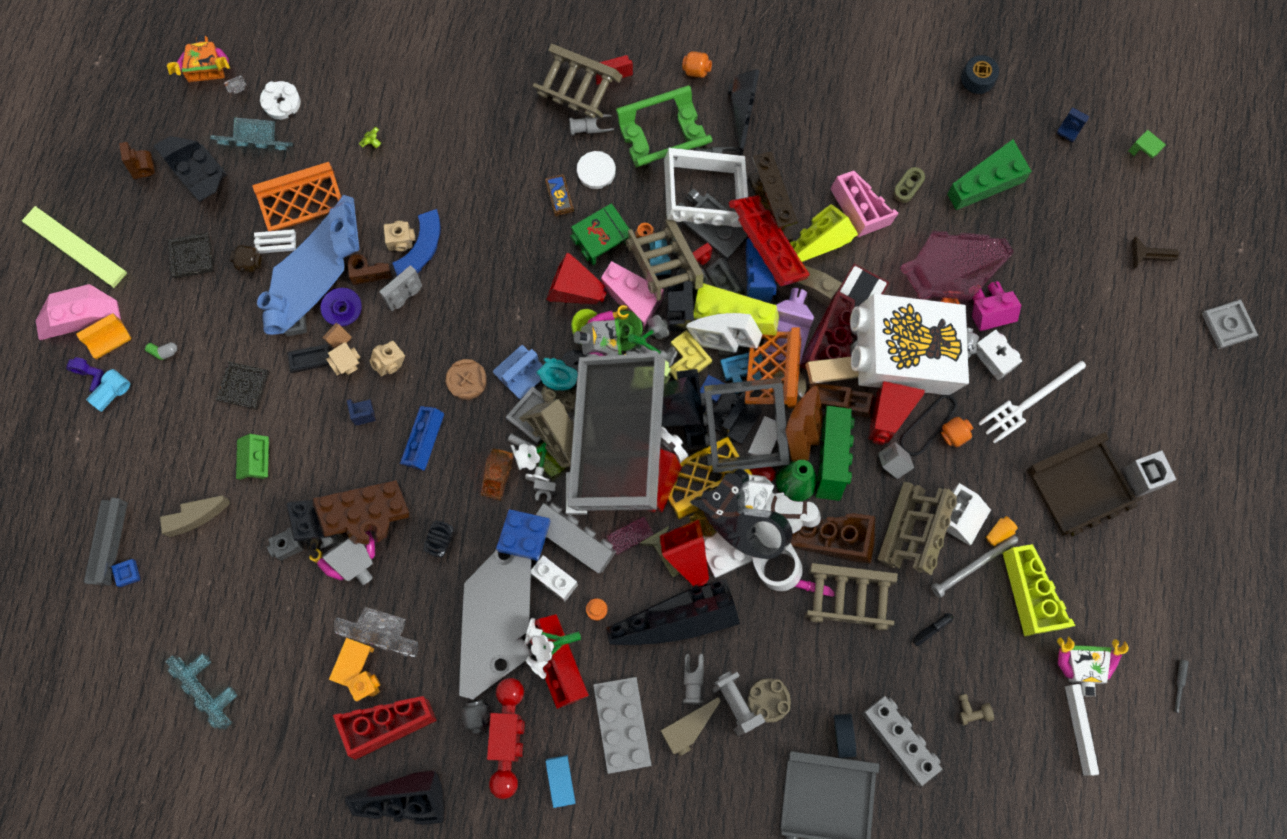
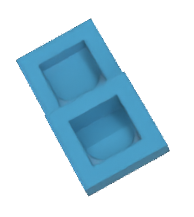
[546,755,576,808]

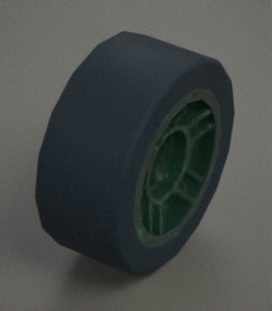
[834,713,857,758]

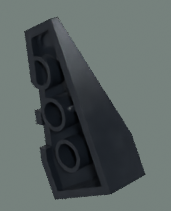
[345,770,444,825]

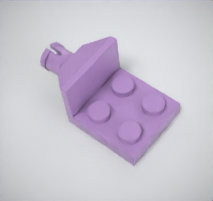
[761,288,814,363]

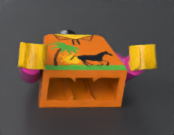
[167,35,230,82]

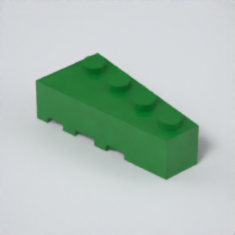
[947,139,1032,210]
[815,406,855,501]

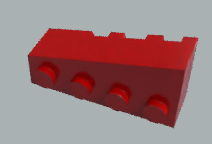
[333,696,437,760]

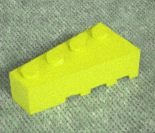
[694,283,779,335]
[1003,544,1075,636]

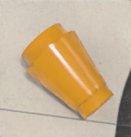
[985,516,1018,547]

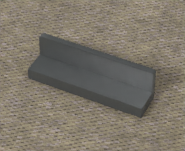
[84,498,128,586]

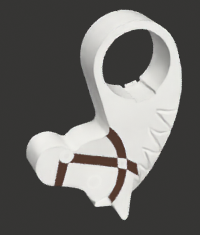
[752,492,821,591]

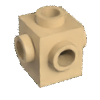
[384,221,415,251]
[369,341,405,376]

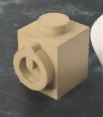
[326,342,361,375]

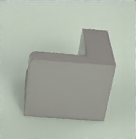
[878,442,914,479]

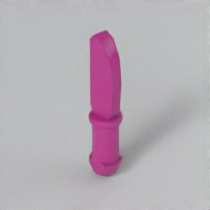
[794,580,834,597]

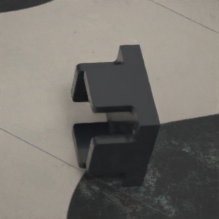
[666,281,694,334]

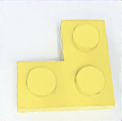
[669,330,712,380]

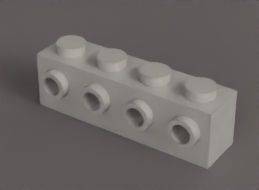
[536,502,617,573]
[861,696,942,786]

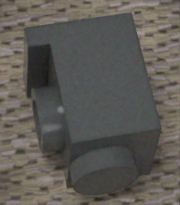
[267,527,304,561]

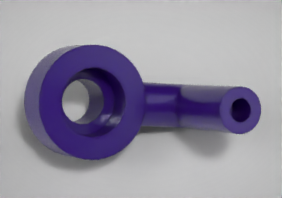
[66,357,104,393]

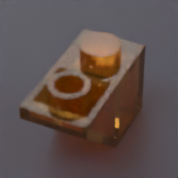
[481,448,513,501]

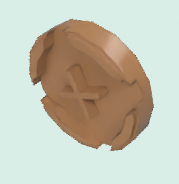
[446,359,487,400]

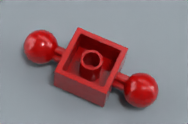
[487,678,525,799]

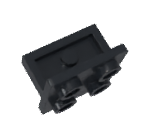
[713,392,762,444]
[286,500,337,550]

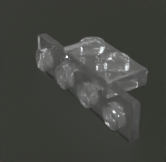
[334,607,418,657]

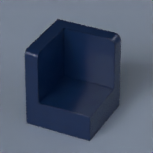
[347,399,376,426]

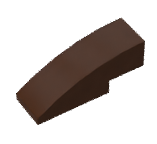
[809,383,875,418]

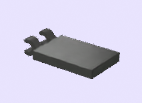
[677,189,748,261]

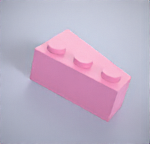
[830,171,899,237]
[601,261,664,331]

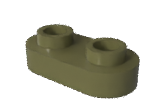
[893,167,925,203]

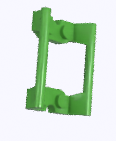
[616,85,712,168]

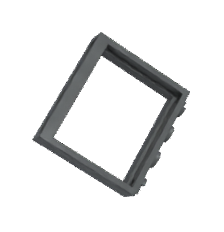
[701,378,789,473]

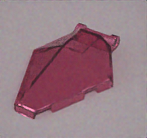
[900,231,1013,300]

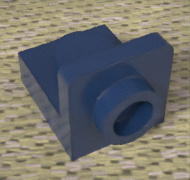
[1057,107,1089,142]

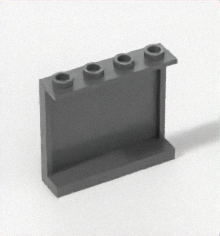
[779,751,879,839]

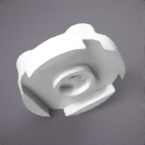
[260,81,301,120]
[660,427,688,463]

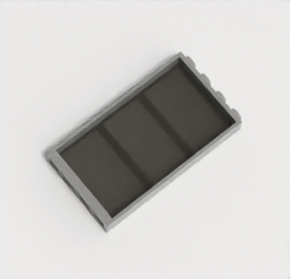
[568,351,665,511]

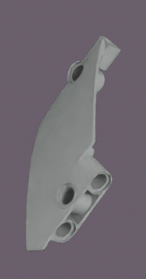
[459,550,533,699]

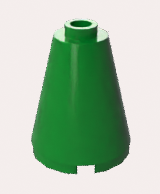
[776,460,818,502]

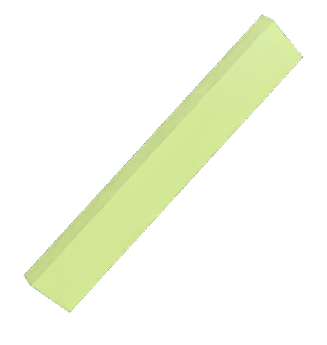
[22,206,127,288]

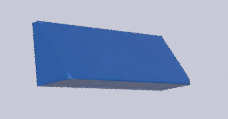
[400,406,444,470]

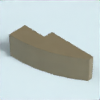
[160,495,230,537]

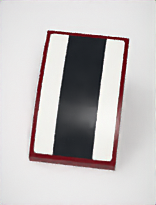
[838,264,890,340]

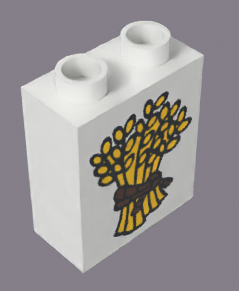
[850,294,969,395]

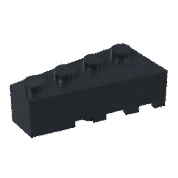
[610,377,706,429]

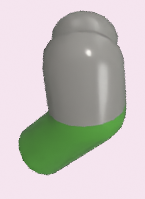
[145,342,177,360]

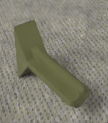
[640,526,680,577]

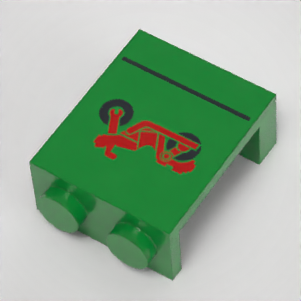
[570,203,630,265]

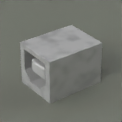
[1121,451,1176,498]

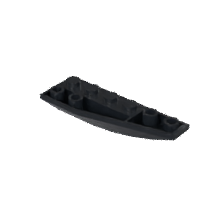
[606,579,740,645]

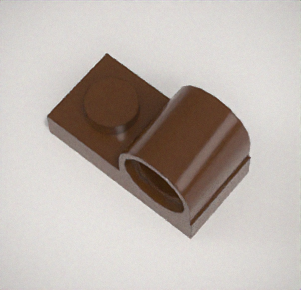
[119,142,155,179]
[348,254,393,285]

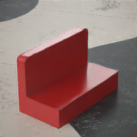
[594,55,633,85]

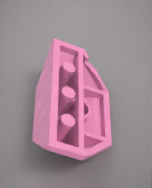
[36,284,121,340]

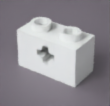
[975,330,1022,380]
[531,556,578,602]

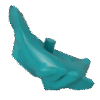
[536,358,578,391]

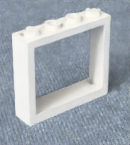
[664,148,748,227]

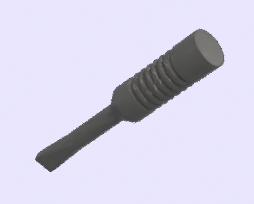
[1174,660,1189,713]

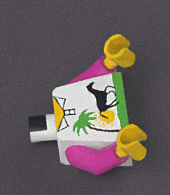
[1057,637,1129,697]

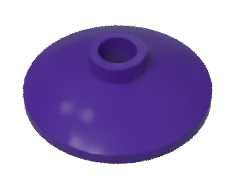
[321,288,362,327]

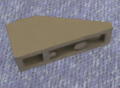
[790,266,842,307]
[660,697,720,756]

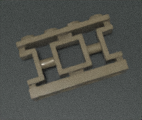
[877,482,957,575]

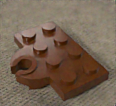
[313,480,409,545]

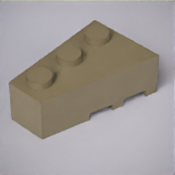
[519,399,590,468]

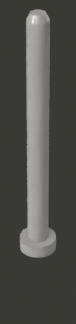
[931,536,1018,598]

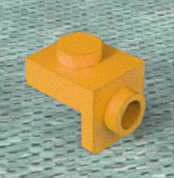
[346,671,380,701]

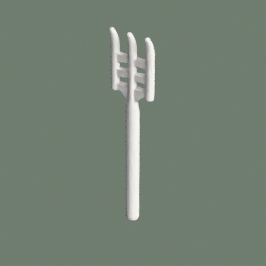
[979,361,1086,443]

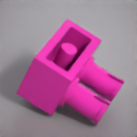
[969,281,1021,331]

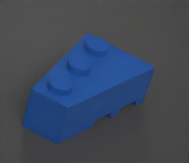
[746,239,776,302]

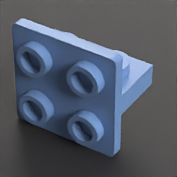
[493,345,543,400]

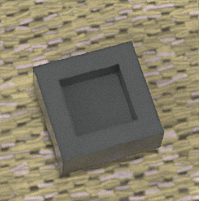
[284,315,307,336]

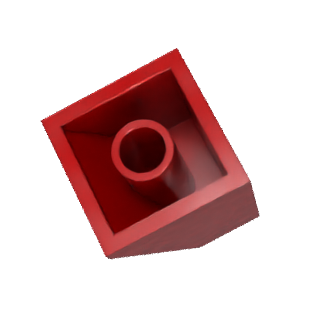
[867,381,925,445]
[620,440,682,513]

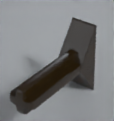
[1132,236,1180,270]

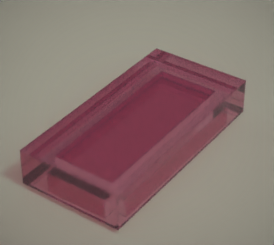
[607,517,654,555]

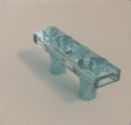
[165,653,238,729]

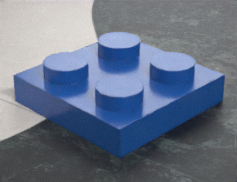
[496,509,551,561]

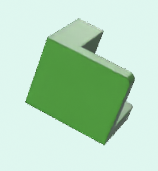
[1129,130,1166,158]

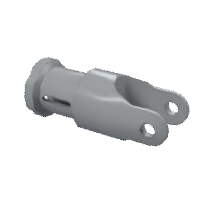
[569,114,614,135]
[683,654,704,705]

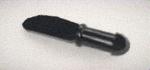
[914,613,954,646]

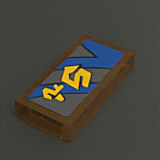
[545,174,574,216]

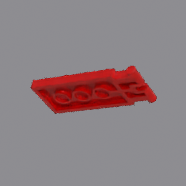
[729,195,810,286]

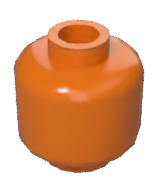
[682,51,712,78]
[941,417,973,447]

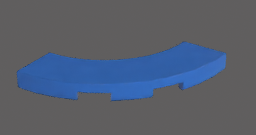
[393,209,441,276]

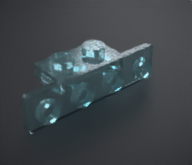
[210,117,293,150]

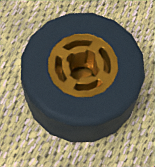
[961,55,999,94]

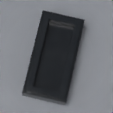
[287,344,330,373]

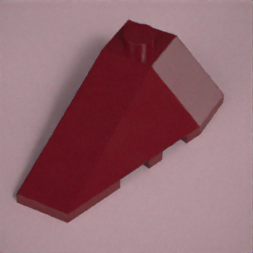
[800,291,855,370]

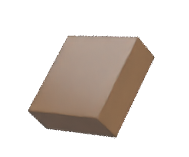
[322,323,352,349]

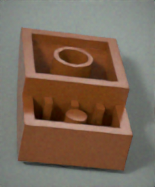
[786,386,823,461]

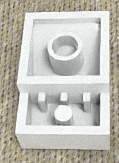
[686,313,762,353]

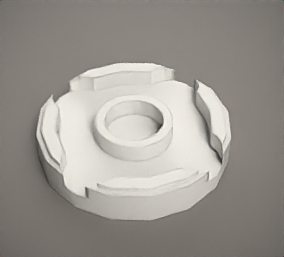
[577,151,616,189]

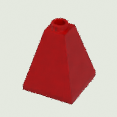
[546,253,607,304]
[660,519,709,586]

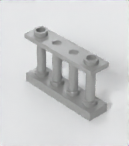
[712,671,765,736]

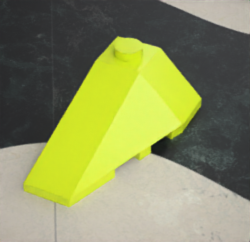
[790,204,858,262]

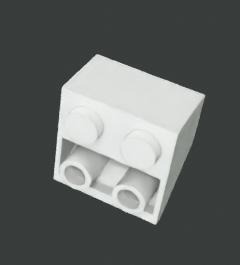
[946,483,991,545]

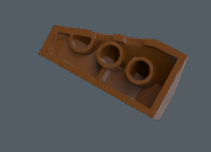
[791,513,875,564]

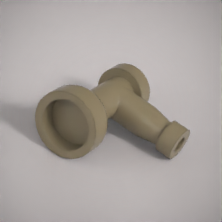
[959,694,994,726]

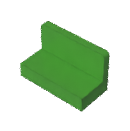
[236,434,269,480]

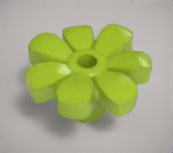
[359,127,381,148]

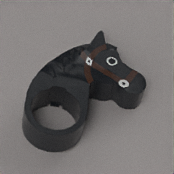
[690,469,793,559]

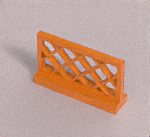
[252,162,341,232]
[745,327,801,408]

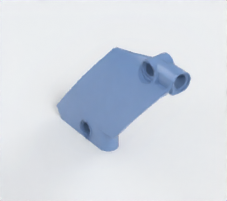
[257,195,359,335]

